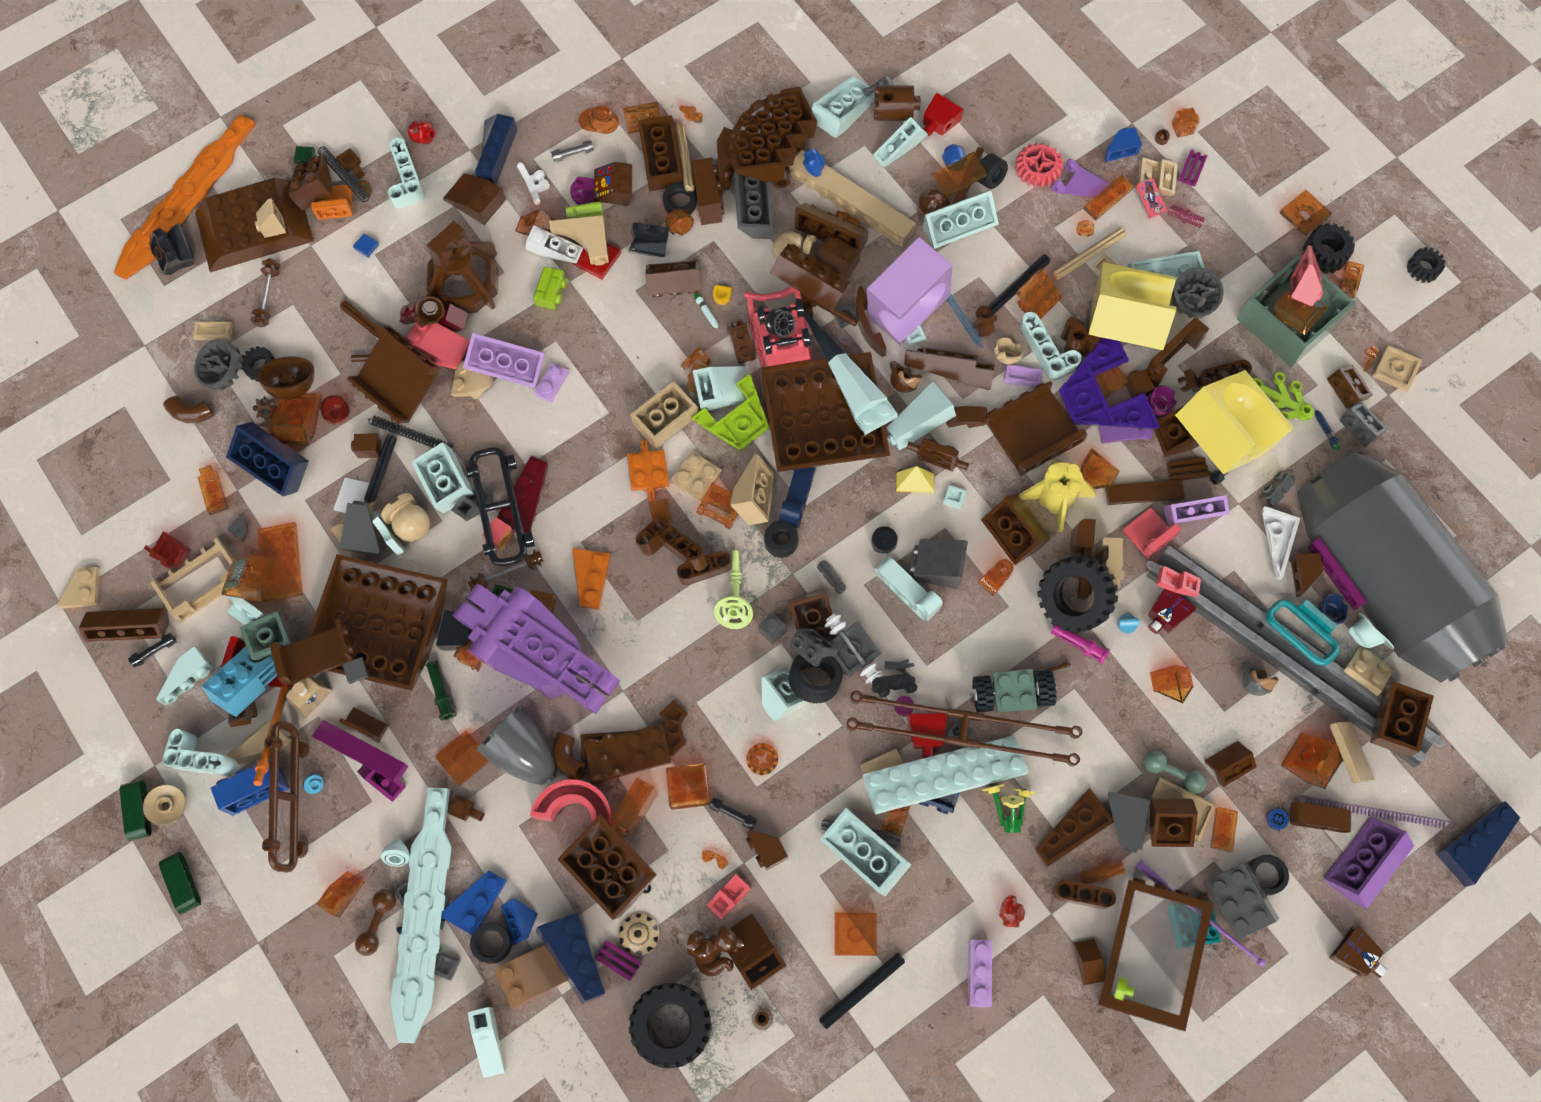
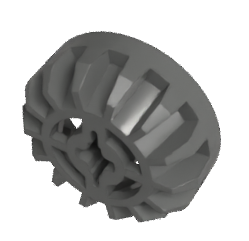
[1172,267,1224,319]
[194,339,243,390]

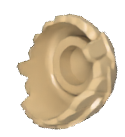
[994,337,1024,365]

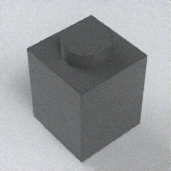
[758,613,786,645]

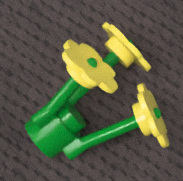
[982,784,1036,833]

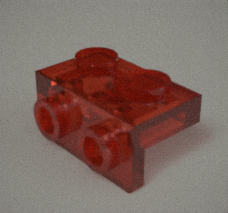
[144,531,192,569]

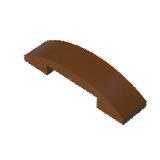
[856,286,886,357]

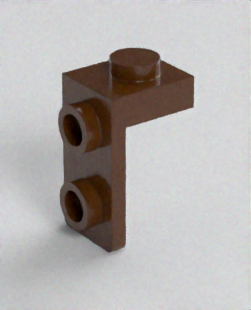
[727,320,755,364]

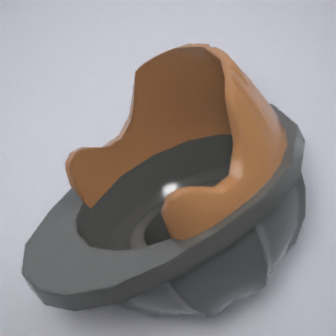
[1242,661,1279,696]

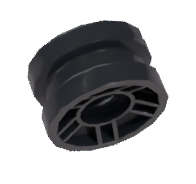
[765,309,795,337]

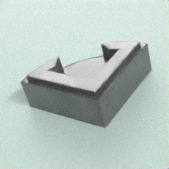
[227,515,247,542]

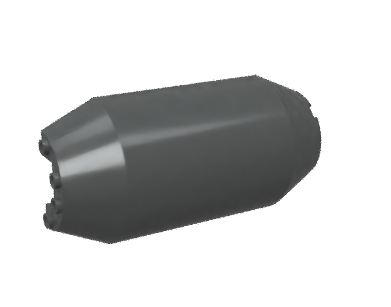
[1297,452,1508,683]

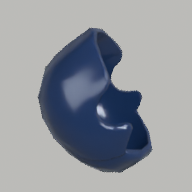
[1318,593,1348,625]

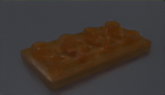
[257,522,303,602]

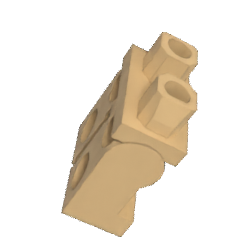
[1096,537,1124,593]

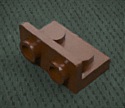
[1327,365,1373,408]

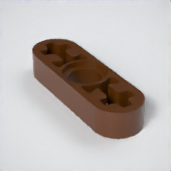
[1198,360,1252,387]

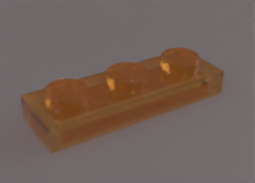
[1084,175,1134,221]

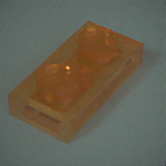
[1210,807,1238,853]

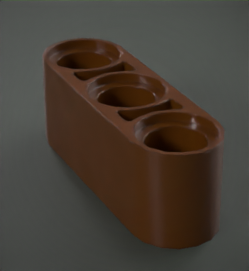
[677,551,732,585]
[1290,802,1352,833]
[1052,880,1116,909]

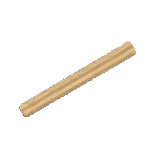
[675,124,695,191]
[1052,228,1127,280]

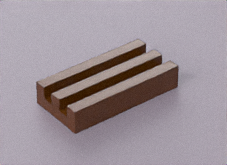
[1167,457,1210,481]

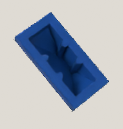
[501,898,538,945]

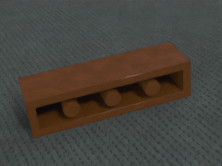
[79,608,169,642]

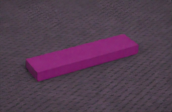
[1308,538,1367,611]

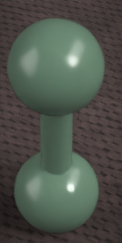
[1144,751,1207,793]

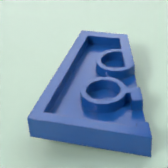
[441,871,507,935]

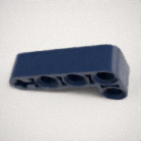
[780,467,816,528]

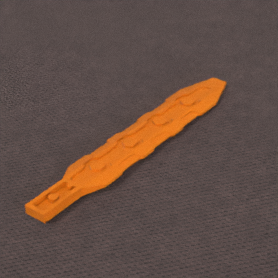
[114,114,256,280]

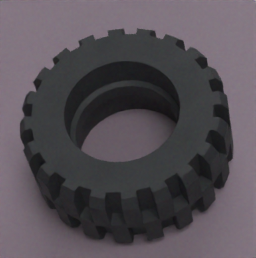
[1038,555,1118,633]
[629,983,712,1068]

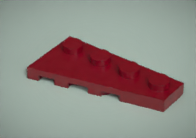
[497,456,549,533]

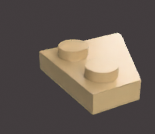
[58,567,99,609]

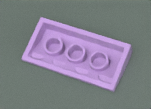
[463,333,545,388]

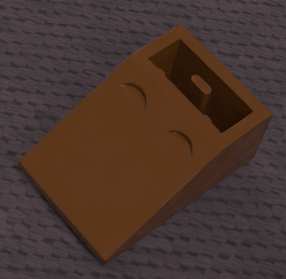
[717,127,734,195]
[288,154,332,211]
[727,914,787,991]

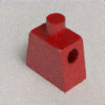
[923,93,964,136]
[907,713,947,759]

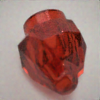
[999,895,1025,927]

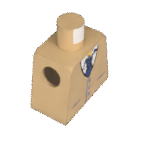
[286,676,333,718]

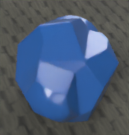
[803,149,825,177]

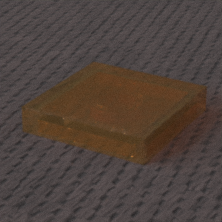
[835,912,877,956]

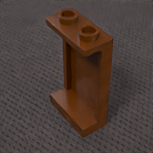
[1146,317,1210,387]

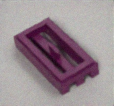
[1178,150,1208,187]
[595,940,642,981]

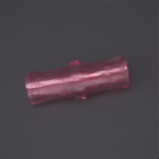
[1167,204,1205,229]

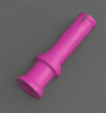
[1051,625,1110,665]

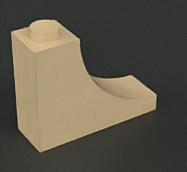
[549,215,609,265]

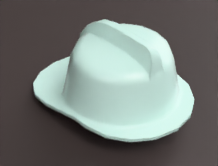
[1349,613,1394,650]

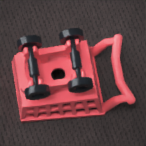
[744,286,813,367]

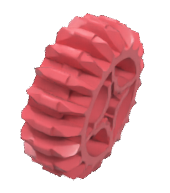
[1015,142,1063,188]

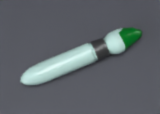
[694,293,719,328]

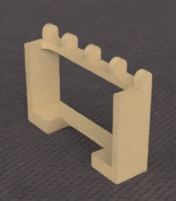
[150,537,246,623]

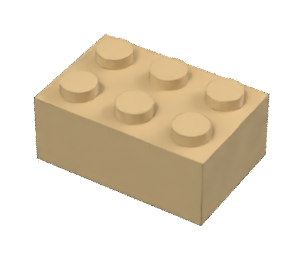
[630,381,698,449]

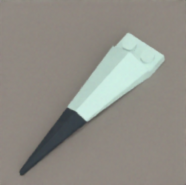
[804,311,897,435]

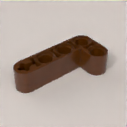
[636,518,708,571]

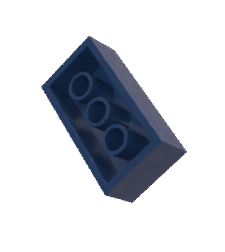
[226,422,309,496]

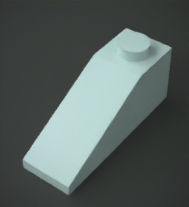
[873,117,928,168]

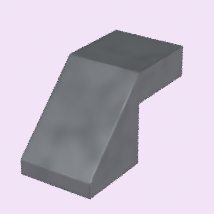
[451,490,494,521]

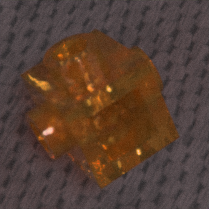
[1172,108,1199,138]

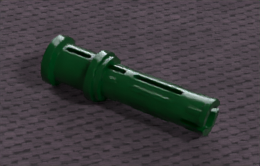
[426,661,457,720]

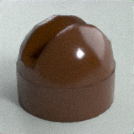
[1155,129,1170,145]

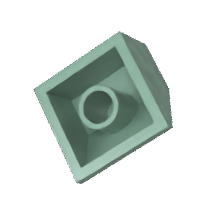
[240,611,293,660]

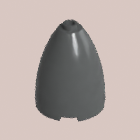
[476,706,557,785]

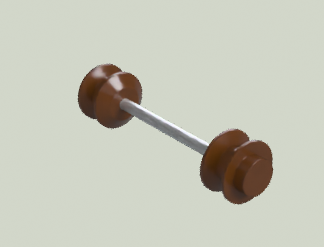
[250,258,280,327]
[468,549,544,590]

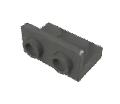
[1339,402,1388,447]
[790,629,838,666]

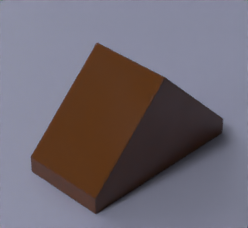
[1073,939,1104,985]

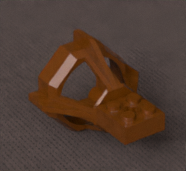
[426,221,499,313]

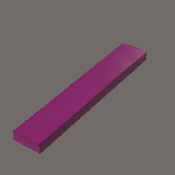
[312,720,408,783]

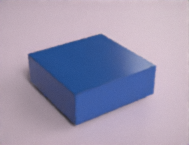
[353,234,379,258]

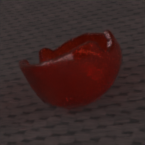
[320,395,350,425]

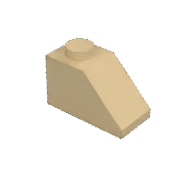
[255,198,286,238]

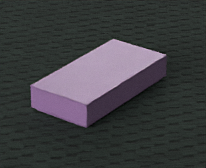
[1003,364,1043,388]

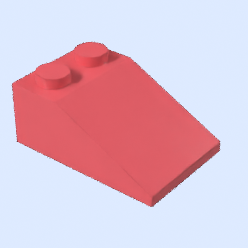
[405,322,470,369]

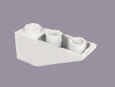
[525,225,583,263]

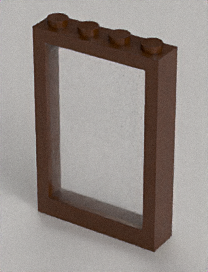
[1099,878,1214,1032]

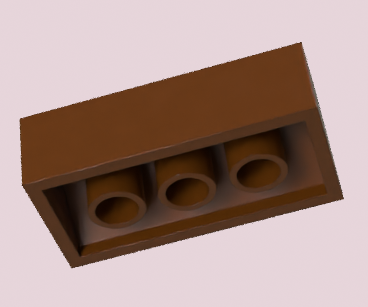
[795,203,868,253]

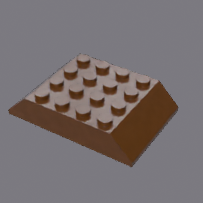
[195,177,314,272]

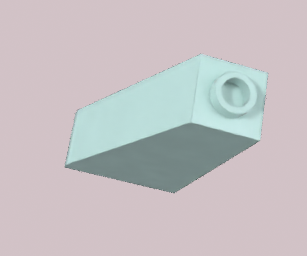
[886,382,956,451]

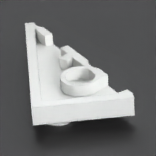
[1261,506,1300,580]

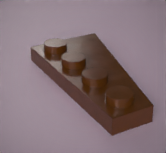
[1035,788,1114,868]

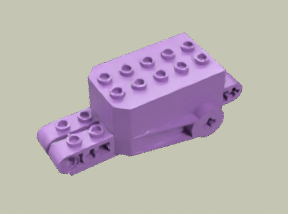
[453,584,620,714]

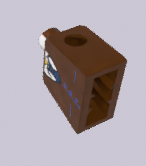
[1329,925,1387,978]

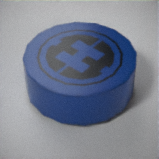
[1266,809,1289,830]

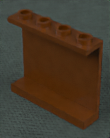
[347,325,440,424]
[987,381,1088,476]

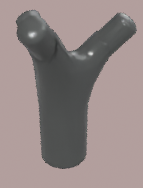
[885,659,915,675]

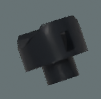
[871,526,898,554]

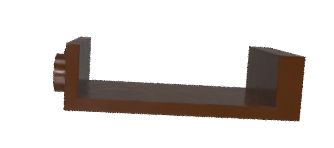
[269,619,355,686]

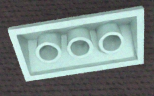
[923,190,999,249]

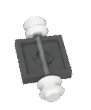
[825,614,882,684]

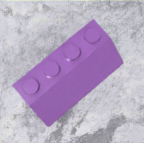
[1324,817,1414,909]

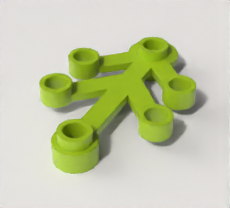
[1253,372,1314,421]

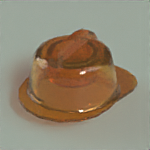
[578,105,619,134]

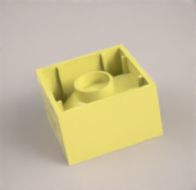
[1089,262,1176,350]
[1175,370,1294,474]

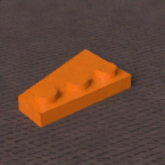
[572,548,611,610]

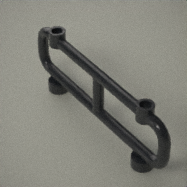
[466,447,535,566]

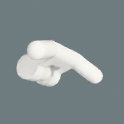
[517,162,550,205]

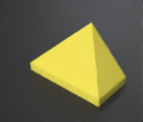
[896,466,934,493]

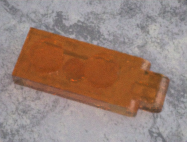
[197,465,229,515]

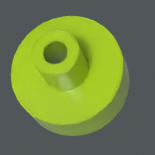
[1114,977,1135,1001]

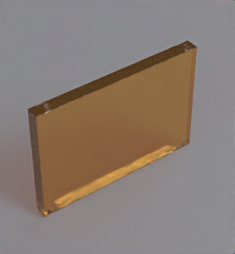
[933,152,987,197]

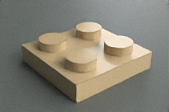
[670,451,723,502]
[1343,646,1394,696]

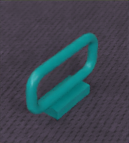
[1266,599,1340,666]

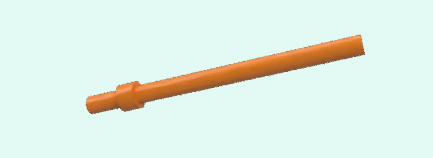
[253,687,289,786]

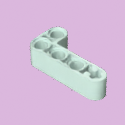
[388,138,424,208]
[1020,312,1082,380]
[874,556,943,622]
[163,729,237,776]

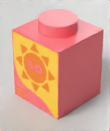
[482,517,514,551]

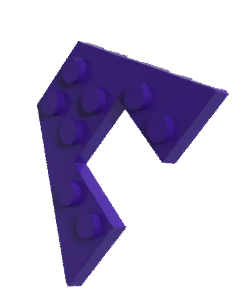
[1059,338,1160,429]

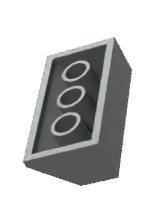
[734,172,774,239]

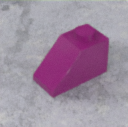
[357,765,406,802]

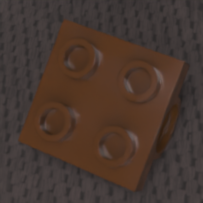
[1061,316,1100,358]

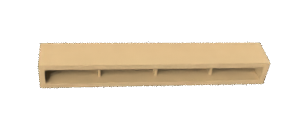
[789,150,916,247]

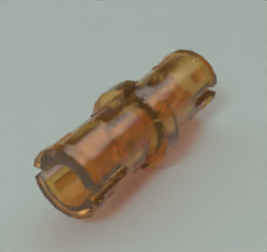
[1081,861,1125,884]

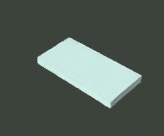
[1128,251,1204,289]

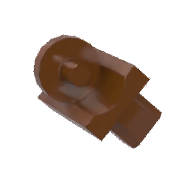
[973,305,997,337]

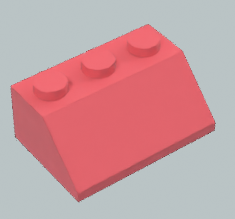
[1290,245,1323,306]

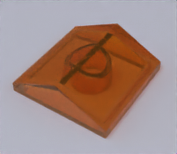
[435,731,489,787]

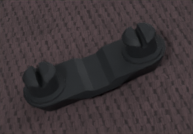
[872,673,918,697]

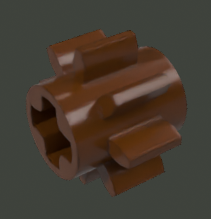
[253,396,277,420]

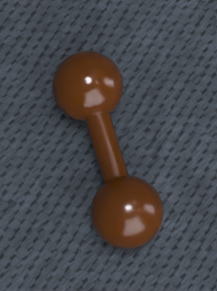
[355,889,396,956]

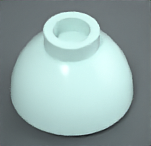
[381,839,410,867]

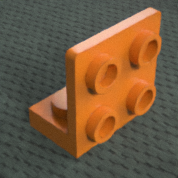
[311,185,353,220]

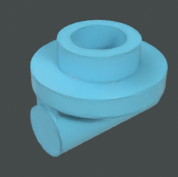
[1117,614,1140,634]
[302,772,324,794]

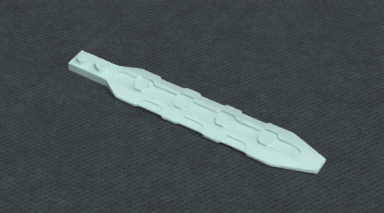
[390,787,452,1043]

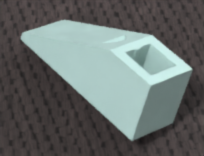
[156,647,214,706]
[468,1007,505,1078]

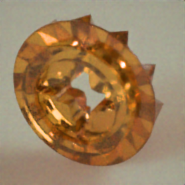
[746,743,778,776]

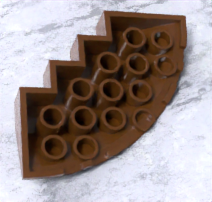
[729,87,817,182]

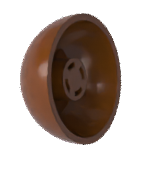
[258,356,315,400]

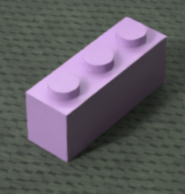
[1163,495,1230,525]
[967,939,992,1008]

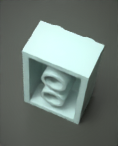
[411,442,475,513]

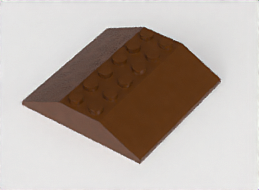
[761,352,890,472]
[307,554,448,691]

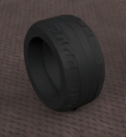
[789,654,842,704]

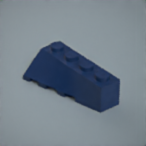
[475,114,518,184]

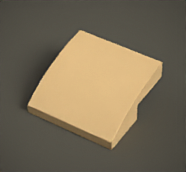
[1136,157,1178,196]

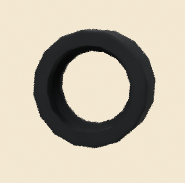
[663,182,697,218]
[1249,854,1289,896]
[470,923,512,964]

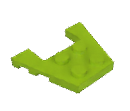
[692,374,769,451]

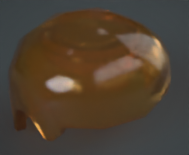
[665,209,694,236]
[454,645,483,672]

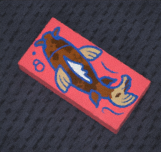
[1135,179,1167,219]

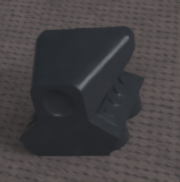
[628,222,669,258]
[149,223,195,275]

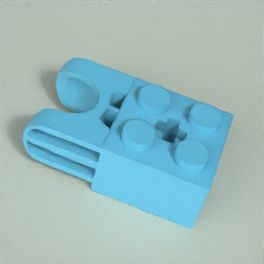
[201,646,277,717]

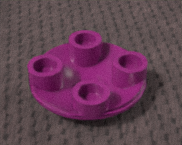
[570,177,602,205]

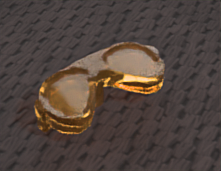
[702,850,729,869]

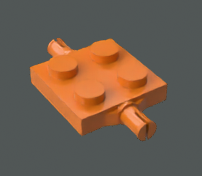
[627,440,669,502]

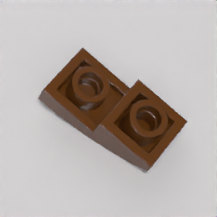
[946,406,987,428]

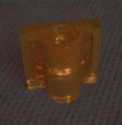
[1016,269,1063,320]

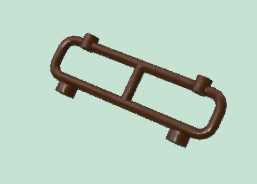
[262,721,309,873]

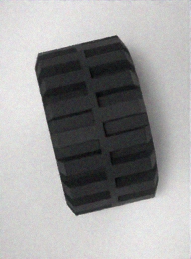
[1302,223,1355,274]

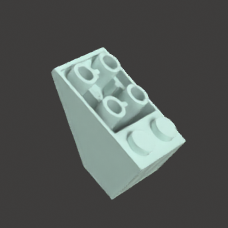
[693,366,749,411]

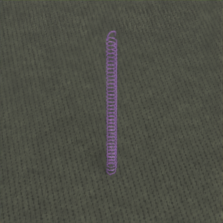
[1297,795,1455,829]

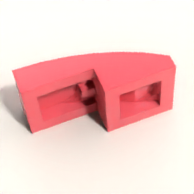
[1156,566,1201,597]
[707,874,752,920]

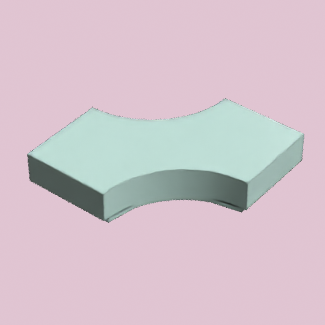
[372,510,404,555]

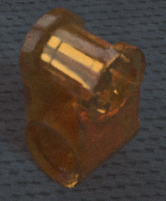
[978,559,1014,596]

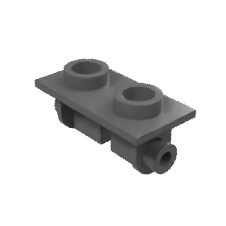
[1258,470,1296,507]

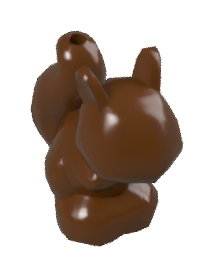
[687,925,744,977]

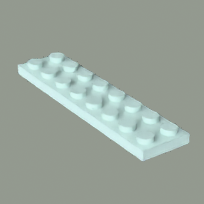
[862,735,1029,814]

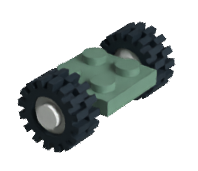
[972,669,1057,713]

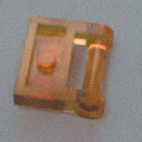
[696,483,738,530]

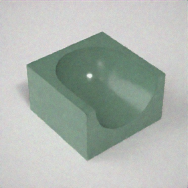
[1237,254,1356,368]

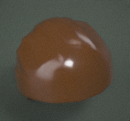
[414,296,444,328]

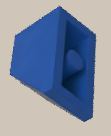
[1104,127,1142,162]

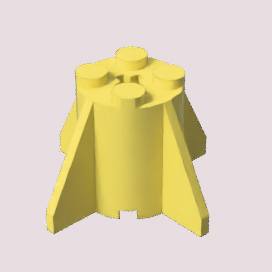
[1019,459,1096,532]

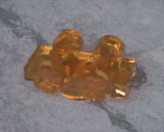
[679,105,703,123]

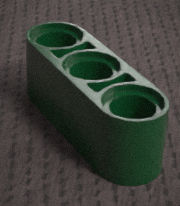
[119,780,152,841]
[159,852,201,915]

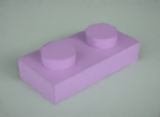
[534,363,569,403]

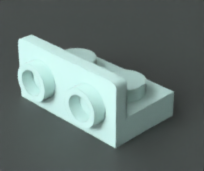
[227,591,265,625]

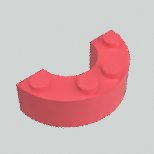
[530,779,614,828]

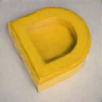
[713,284,733,305]

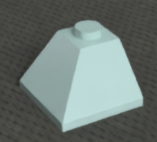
[761,667,806,721]

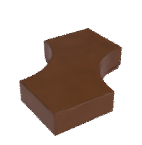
[659,700,687,756]

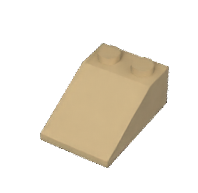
[730,454,775,525]

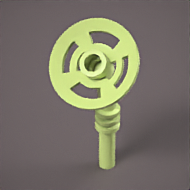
[714,550,753,629]

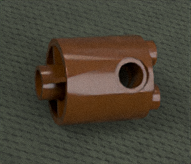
[874,85,921,121]

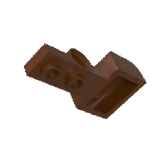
[1070,519,1096,600]

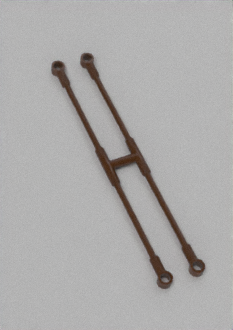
[846,690,1083,767]

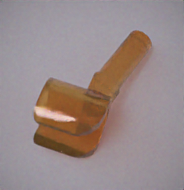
[1363,346,1379,372]

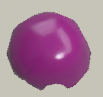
[1148,385,1177,416]

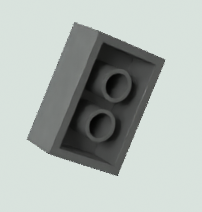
[1206,861,1279,940]

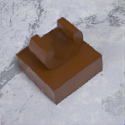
[1177,369,1201,393]

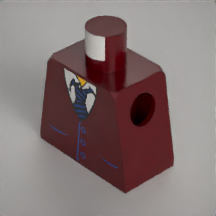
[1148,588,1196,634]

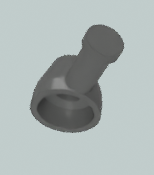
[863,75,893,97]

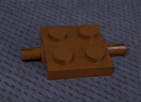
[906,438,970,472]

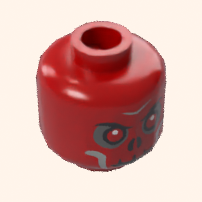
[408,120,435,145]

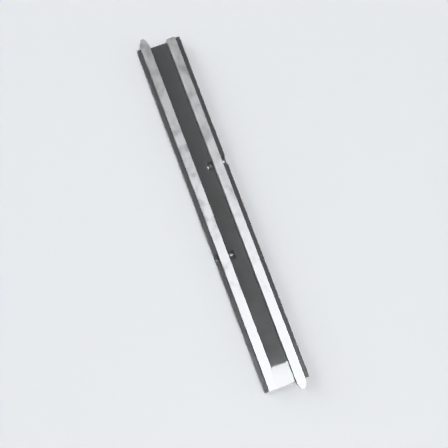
[1145,544,1445,768]

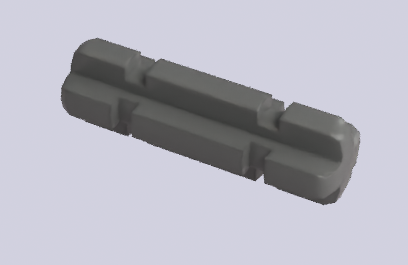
[817,561,846,594]

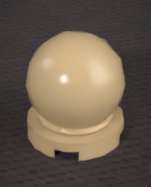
[773,231,817,260]
[381,493,430,542]

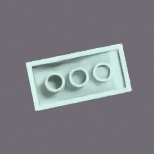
[812,76,875,138]
[820,808,912,896]

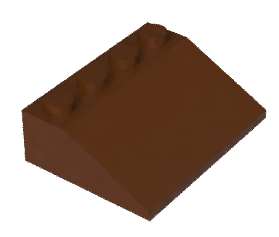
[557,815,657,920]

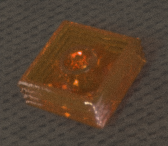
[666,763,710,810]

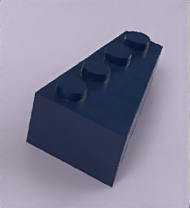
[1435,801,1521,887]
[536,912,605,1004]

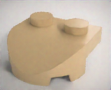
[451,361,493,399]

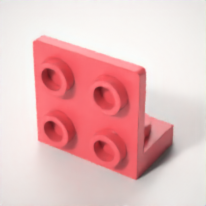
[1122,508,1181,559]

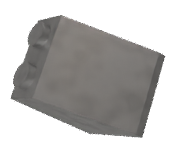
[910,539,968,589]

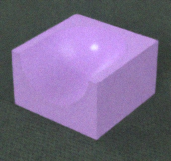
[867,237,952,345]

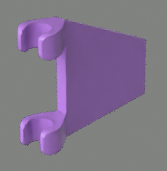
[1051,159,1110,198]
[1099,426,1153,444]

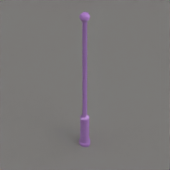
[1135,860,1266,967]

